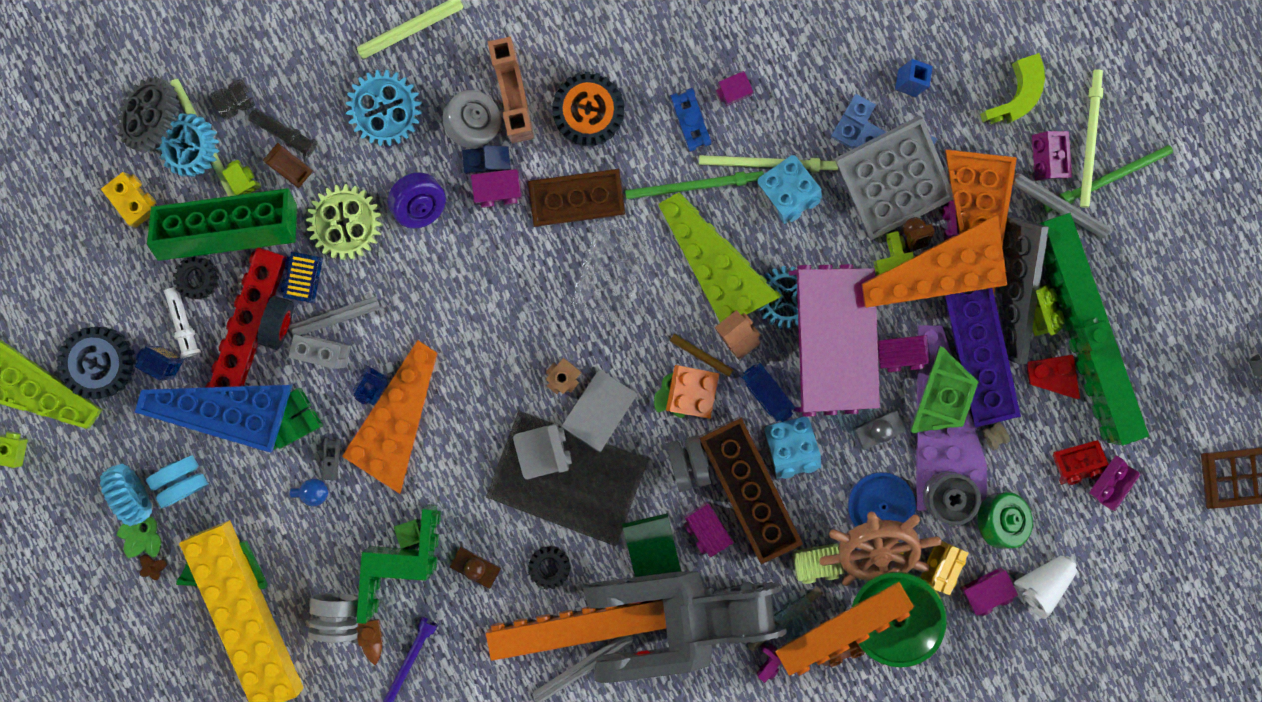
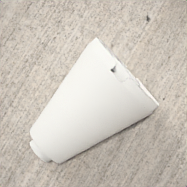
[1013,556,1077,619]

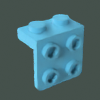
[758,155,822,224]
[764,417,821,479]

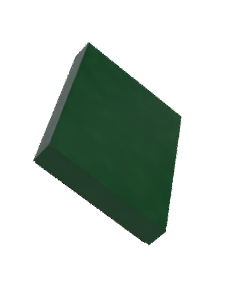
[622,513,681,577]

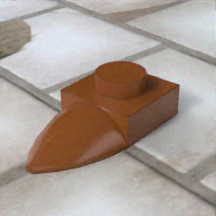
[356,619,383,665]

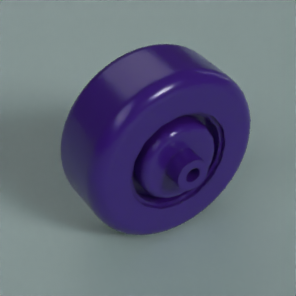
[388,172,446,229]

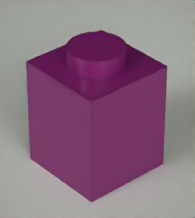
[715,71,753,107]

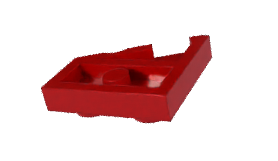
[1026,355,1080,399]

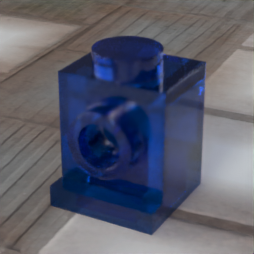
[353,365,387,406]

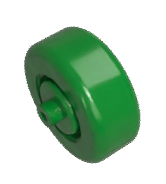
[977,492,1033,549]

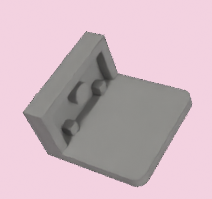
[513,423,572,479]

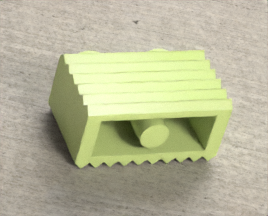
[792,543,844,584]

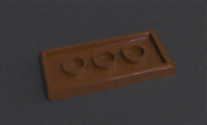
[528,169,625,227]

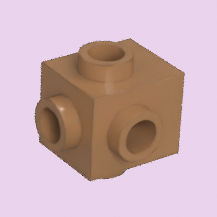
[545,358,582,394]

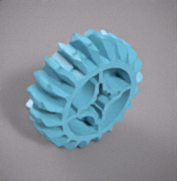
[156,113,220,177]
[757,266,798,329]
[100,464,152,526]

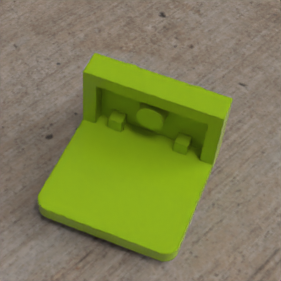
[1032,284,1065,336]

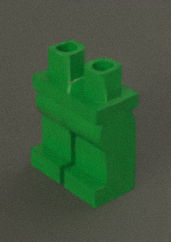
[273,388,323,450]

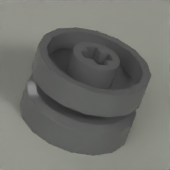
[666,435,711,493]
[922,471,981,526]

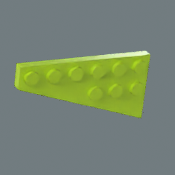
[0,339,103,429]

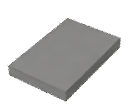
[561,369,637,453]

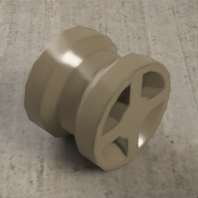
[982,422,1010,451]

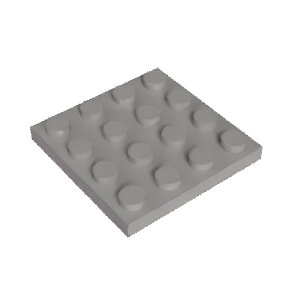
[834,116,953,240]

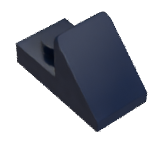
[462,145,511,174]

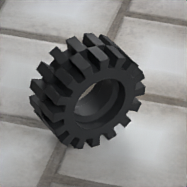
[173,257,219,299]
[528,546,570,589]

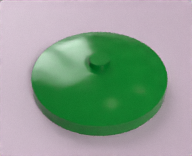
[852,571,947,668]

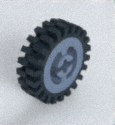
[57,327,136,399]

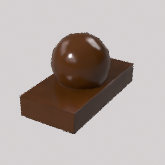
[263,143,313,189]
[903,217,935,253]
[450,546,501,589]

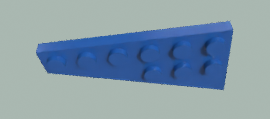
[135,385,292,453]

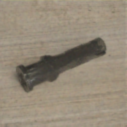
[248,108,318,158]

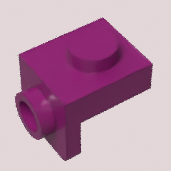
[757,643,782,683]

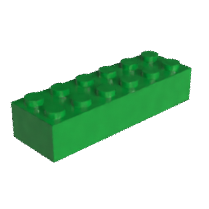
[147,188,297,261]

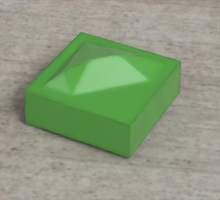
[394,519,420,549]

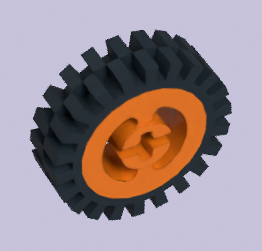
[552,72,624,147]

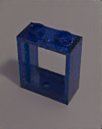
[739,362,796,422]

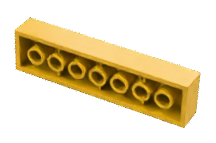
[179,520,304,702]

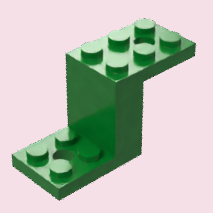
[356,504,441,624]

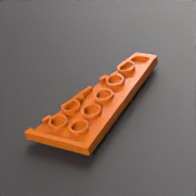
[862,215,1007,308]
[342,340,438,494]

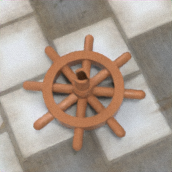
[819,512,942,586]

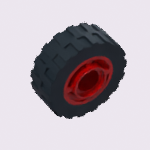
[257,296,294,350]

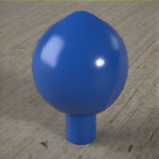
[290,478,329,507]

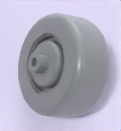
[443,90,501,149]

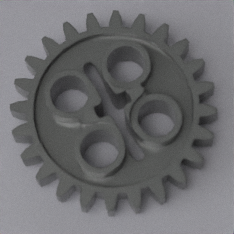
[117,76,179,152]

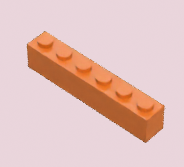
[775,582,914,676]

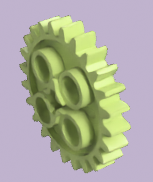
[306,184,383,260]

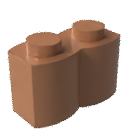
[714,310,761,360]

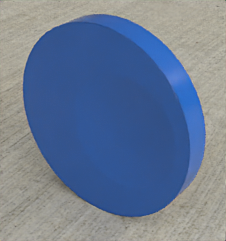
[848,472,916,527]

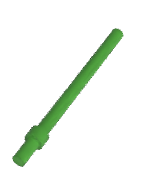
[1044,145,1173,212]
[625,171,764,199]

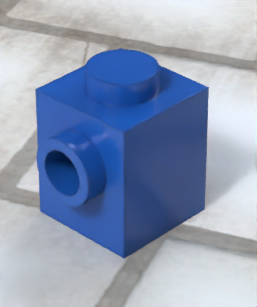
[895,59,933,97]

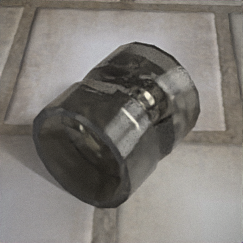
[210,79,255,120]

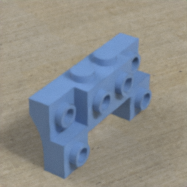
[830,94,937,149]

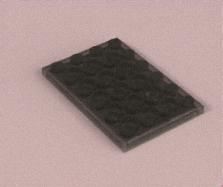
[486,410,649,546]

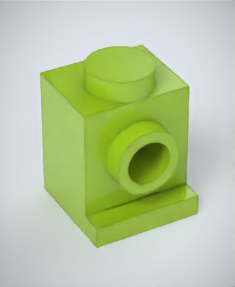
[222,160,261,195]

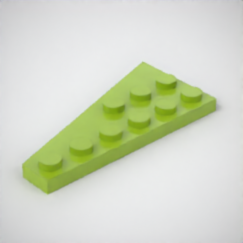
[658,192,782,323]

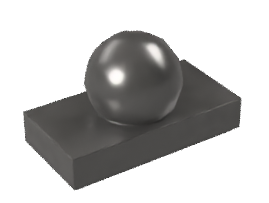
[853,409,906,450]

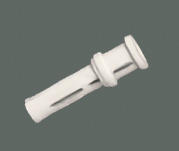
[164,287,201,358]

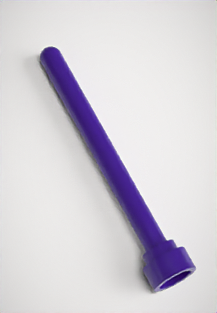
[383,617,438,702]

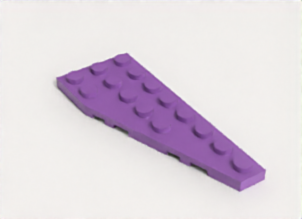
[916,325,987,511]

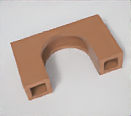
[487,37,535,144]

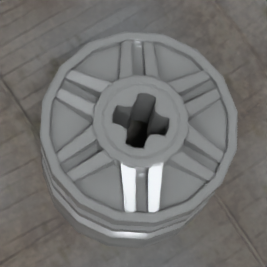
[308,593,358,643]

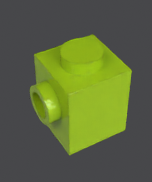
[0,431,28,468]

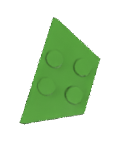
[910,346,978,433]

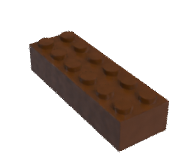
[698,416,803,565]

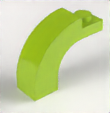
[980,53,1045,124]

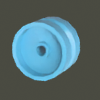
[146,455,209,509]

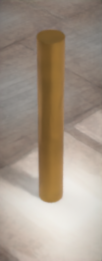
[670,333,733,377]

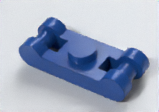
[670,88,712,152]

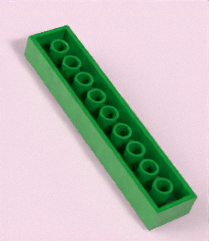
[1037,212,1149,446]

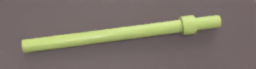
[1080,69,1104,208]
[699,155,838,172]

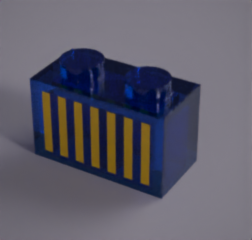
[281,252,323,303]
[134,346,185,381]

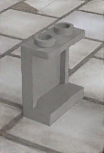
[288,335,351,369]

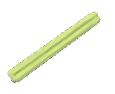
[357,0,463,59]

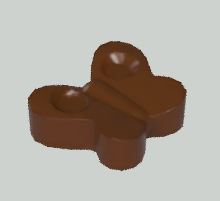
[140,554,168,580]

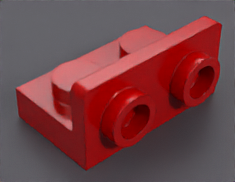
[1052,440,1109,485]

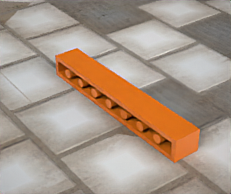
[486,599,666,661]

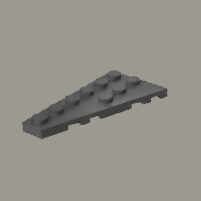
[998,215,1049,365]

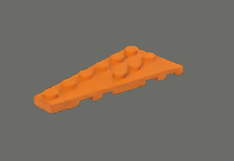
[944,149,1017,295]

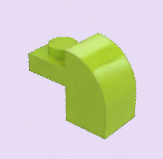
[873,231,913,276]

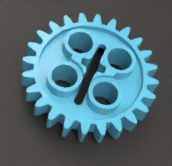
[345,69,422,146]

